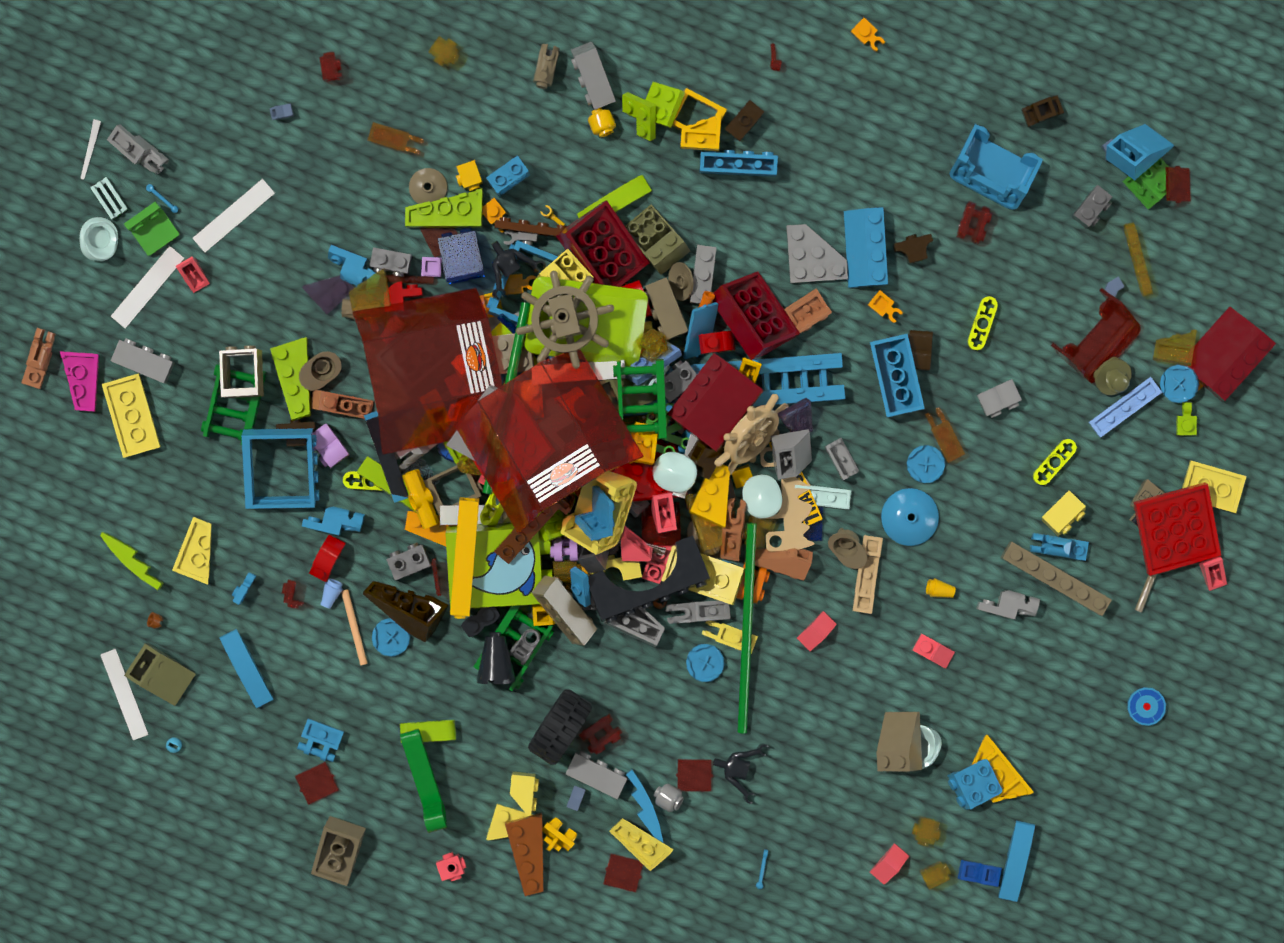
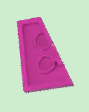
[60,351,99,412]

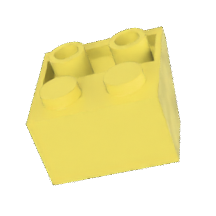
[537,249,593,282]
[510,772,539,815]

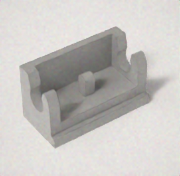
[825,438,859,480]

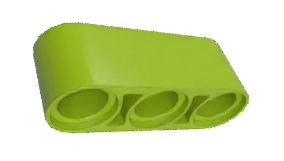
[400,720,456,743]

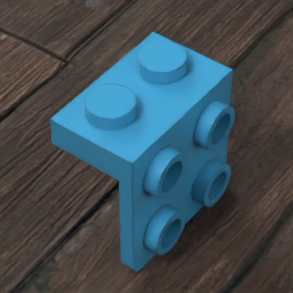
[575,485,615,541]
[947,759,1002,810]

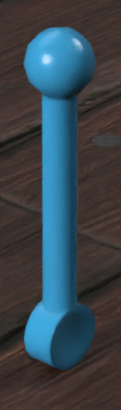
[146,184,178,213]
[756,849,768,889]

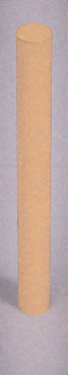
[341,589,368,665]

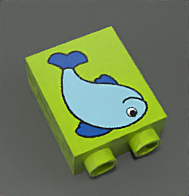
[445,523,553,609]

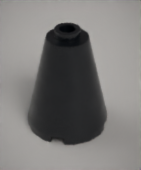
[477,632,515,684]

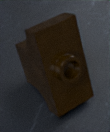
[1021,95,1064,127]
[725,100,764,142]
[893,234,933,264]
[276,419,316,447]
[688,439,725,479]

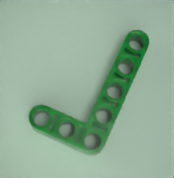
[400,728,447,833]

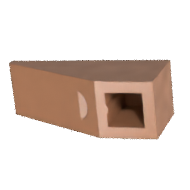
[310,390,374,419]
[755,548,813,581]

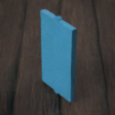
[683,302,718,359]

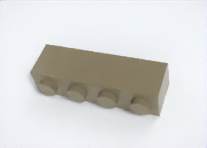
[532,576,597,646]

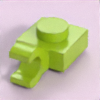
[1176,402,1197,435]

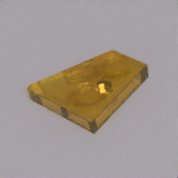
[349,268,391,311]
[1153,329,1197,366]

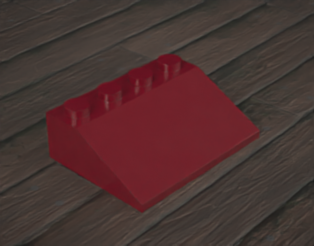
[556,200,649,287]
[712,271,800,360]
[1178,306,1276,402]
[667,353,764,452]

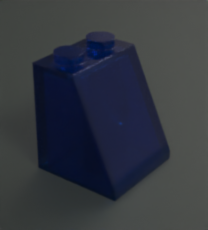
[438,228,486,285]

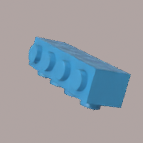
[699,150,778,177]

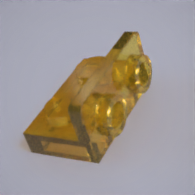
[743,515,778,549]

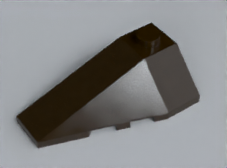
[363,581,448,642]

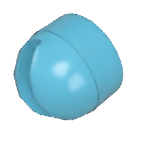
[166,737,182,753]

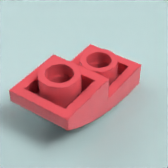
[642,539,672,584]

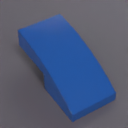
[958,860,1002,887]

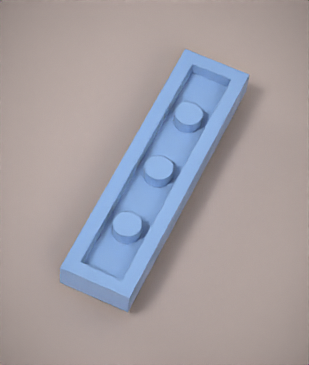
[1088,377,1162,438]

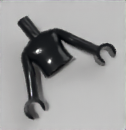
[491,241,546,300]
[713,743,769,804]

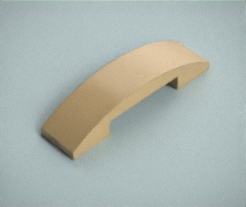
[853,535,883,614]

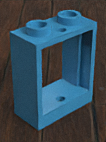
[486,155,530,197]

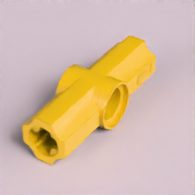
[402,469,439,529]

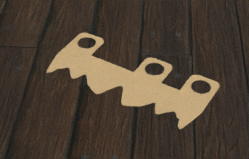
[760,447,815,552]

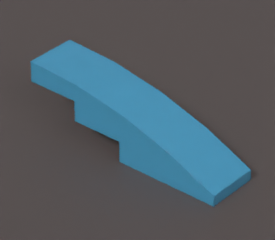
[219,629,273,708]
[626,769,664,843]
[998,821,1035,902]

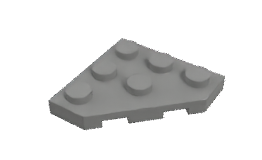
[786,224,848,283]

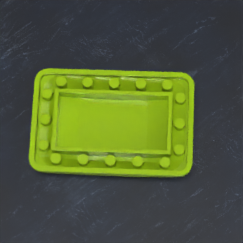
[525,276,648,366]

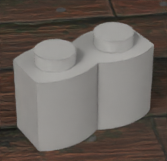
[976,379,1022,418]

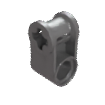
[509,628,540,665]

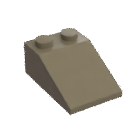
[877,712,922,772]
[311,816,366,886]

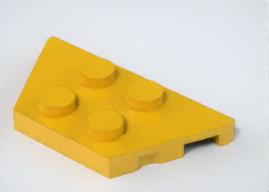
[971,734,1034,802]

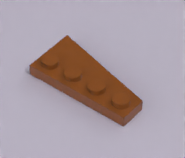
[505,813,543,896]

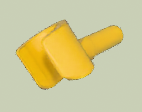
[540,205,565,226]

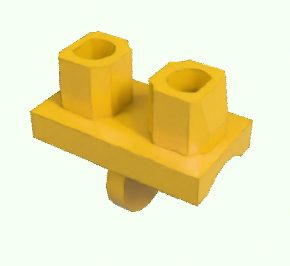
[542,817,577,852]

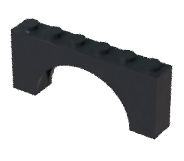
[588,536,710,624]

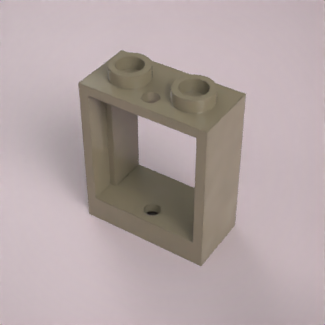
[219,346,264,398]
[423,461,483,516]

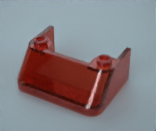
[1051,288,1141,383]

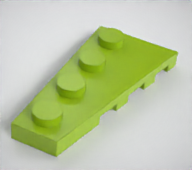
[405,188,483,228]
[270,337,311,421]

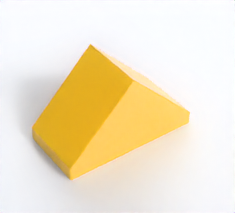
[739,358,762,383]

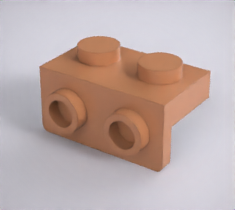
[784,289,832,333]

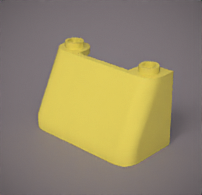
[560,465,637,555]

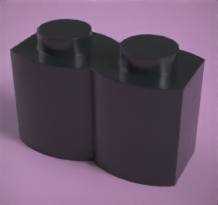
[461,607,501,637]

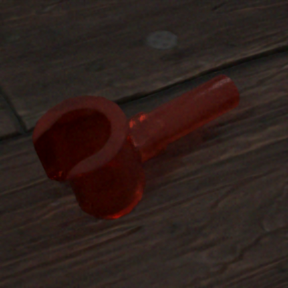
[770,43,782,71]

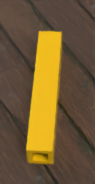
[450,497,479,619]

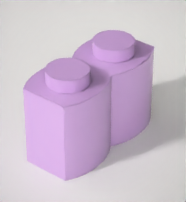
[313,423,350,468]

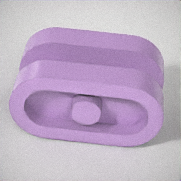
[550,536,579,561]

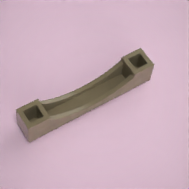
[1000,542,1112,616]

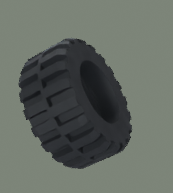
[528,689,593,765]

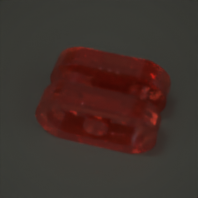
[956,201,993,244]
[578,713,622,755]

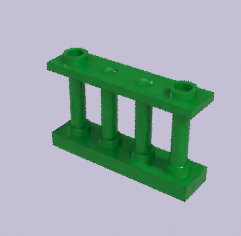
[613,359,667,440]
[201,363,267,445]
[473,605,554,691]

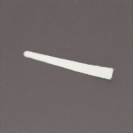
[81,119,101,179]

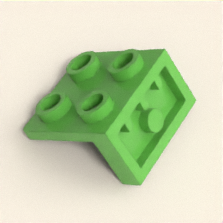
[1122,158,1180,209]
[124,202,180,256]

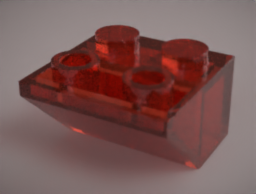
[641,502,681,546]

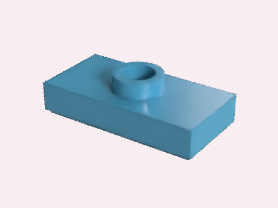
[570,567,591,607]

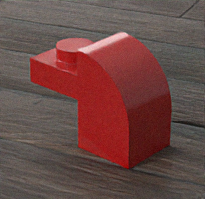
[384,281,423,314]
[698,331,736,354]
[309,535,346,582]

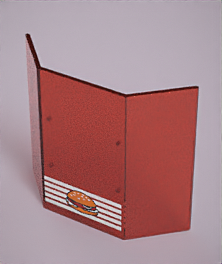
[352,288,504,455]
[455,350,644,534]

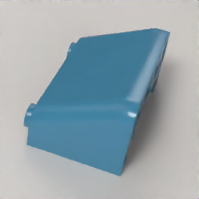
[949,124,1043,210]

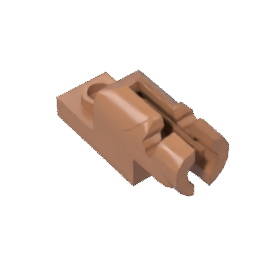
[21,328,56,389]
[720,498,746,561]

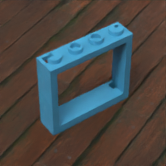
[486,240,558,325]
[242,428,319,509]

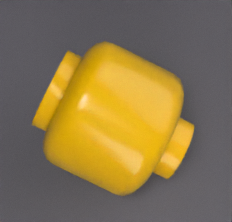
[588,107,616,138]

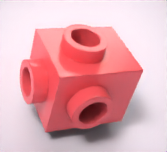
[436,852,467,881]

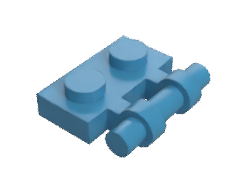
[297,718,344,762]

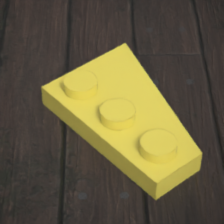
[172,517,212,585]
[609,818,673,871]

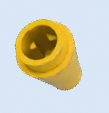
[926,578,956,598]

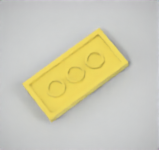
[102,373,161,458]
[661,544,745,605]

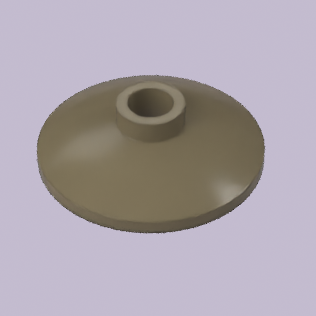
[409,168,447,204]
[668,262,693,301]

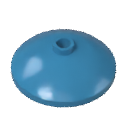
[881,488,939,546]

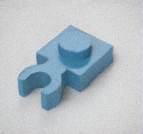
[232,573,256,605]

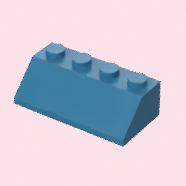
[844,207,888,288]
[870,334,925,417]

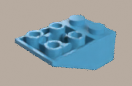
[1106,124,1174,180]

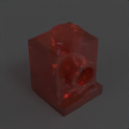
[319,52,344,82]

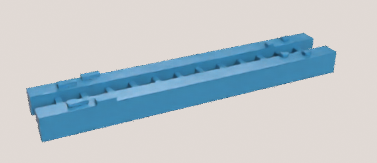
[593,353,845,417]

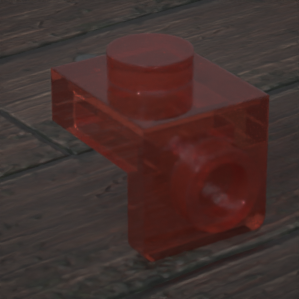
[282,579,304,609]

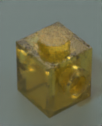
[428,36,460,67]
[636,328,668,362]
[912,816,941,847]

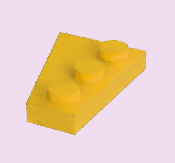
[689,464,730,528]

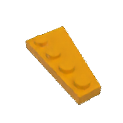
[405,511,479,547]

